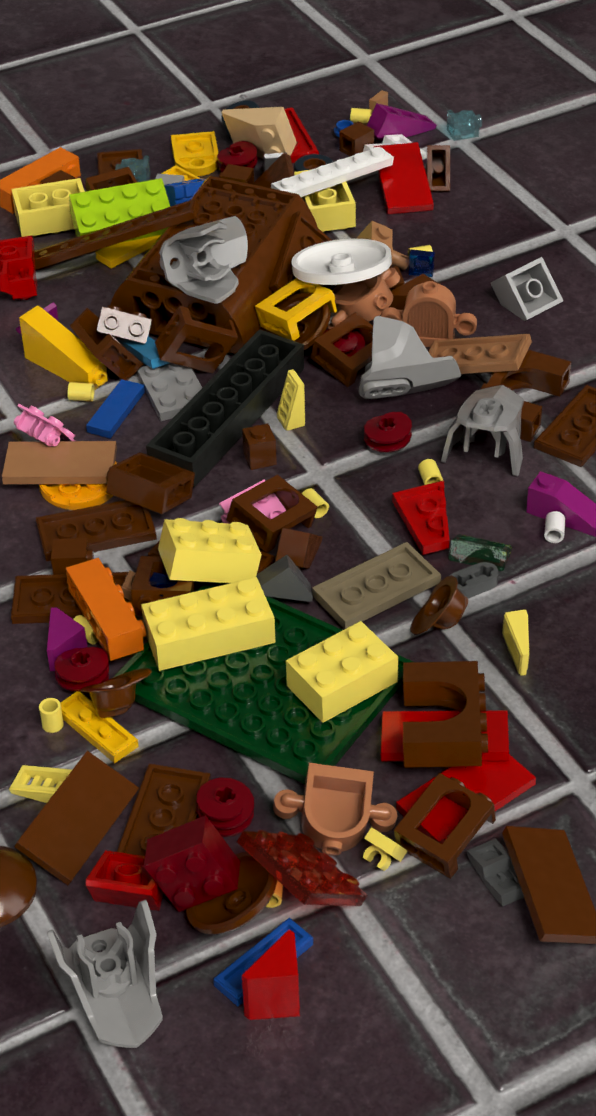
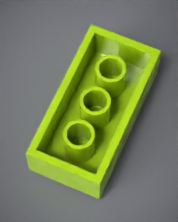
[69,178,170,242]

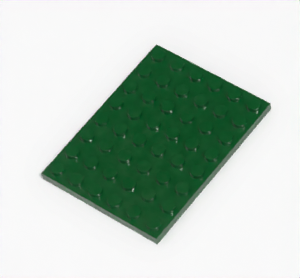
[114,582,413,784]

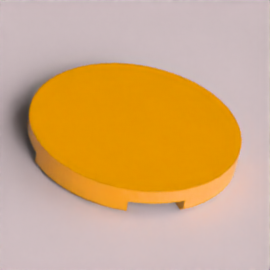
[39,461,117,510]

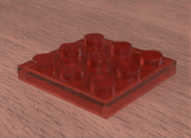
[237,830,368,906]

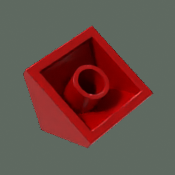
[86,850,163,911]
[242,929,300,1020]

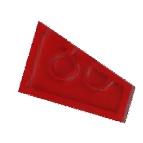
[392,480,450,555]

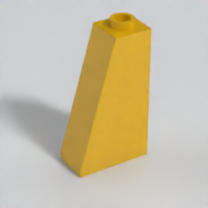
[19,305,108,390]

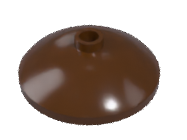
[261,293,330,351]
[0,846,37,927]
[186,851,278,934]

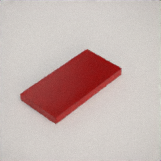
[284,108,319,163]
[373,142,434,214]
[381,710,509,761]
[396,754,536,844]

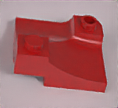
[0,235,38,299]

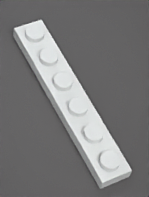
[271,147,394,197]

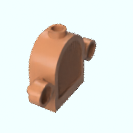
[328,268,400,329]
[381,281,477,347]
[273,763,397,856]

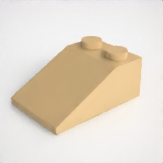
[221,107,297,158]

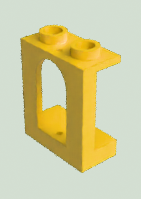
[255,278,337,341]

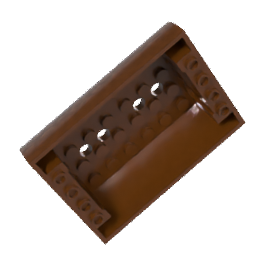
[110,176,318,354]

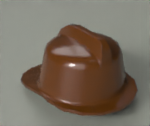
[410,575,469,635]
[81,668,152,718]

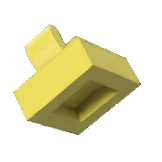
[363,827,407,871]

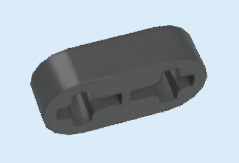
[450,562,498,598]

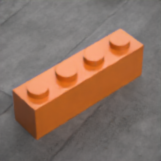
[0,147,81,214]
[66,557,146,661]

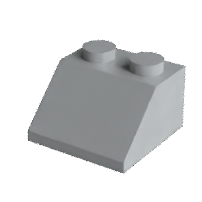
[490,257,563,321]

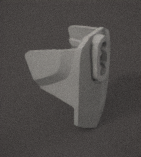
[159,216,248,304]
[359,316,461,399]
[441,385,524,476]
[47,900,163,1048]

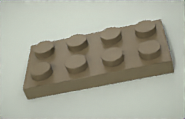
[312,542,441,629]

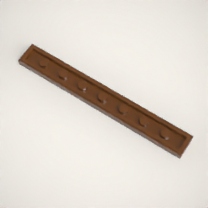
[34,199,200,269]

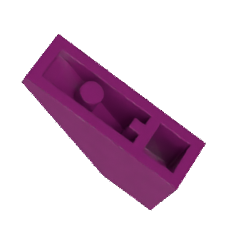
[366,103,437,141]
[526,471,596,537]

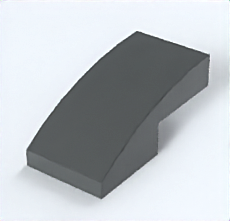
[467,839,524,907]

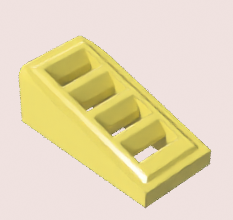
[277,369,305,430]
[502,610,529,676]
[9,765,72,803]

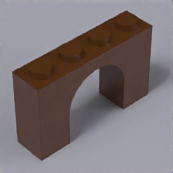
[481,350,571,442]
[403,661,488,768]

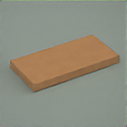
[428,334,532,374]
[2,441,117,484]

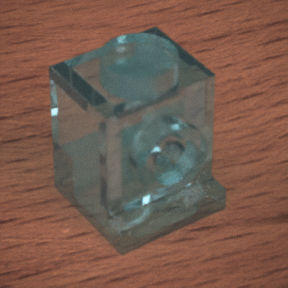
[447,110,482,141]
[115,156,150,182]

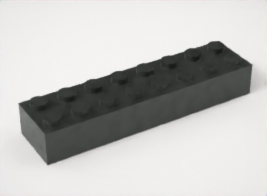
[146,329,304,488]

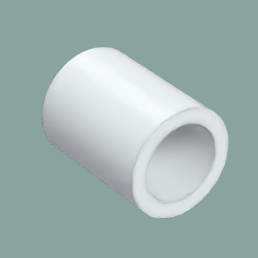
[544,511,565,543]

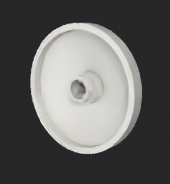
[291,239,392,285]

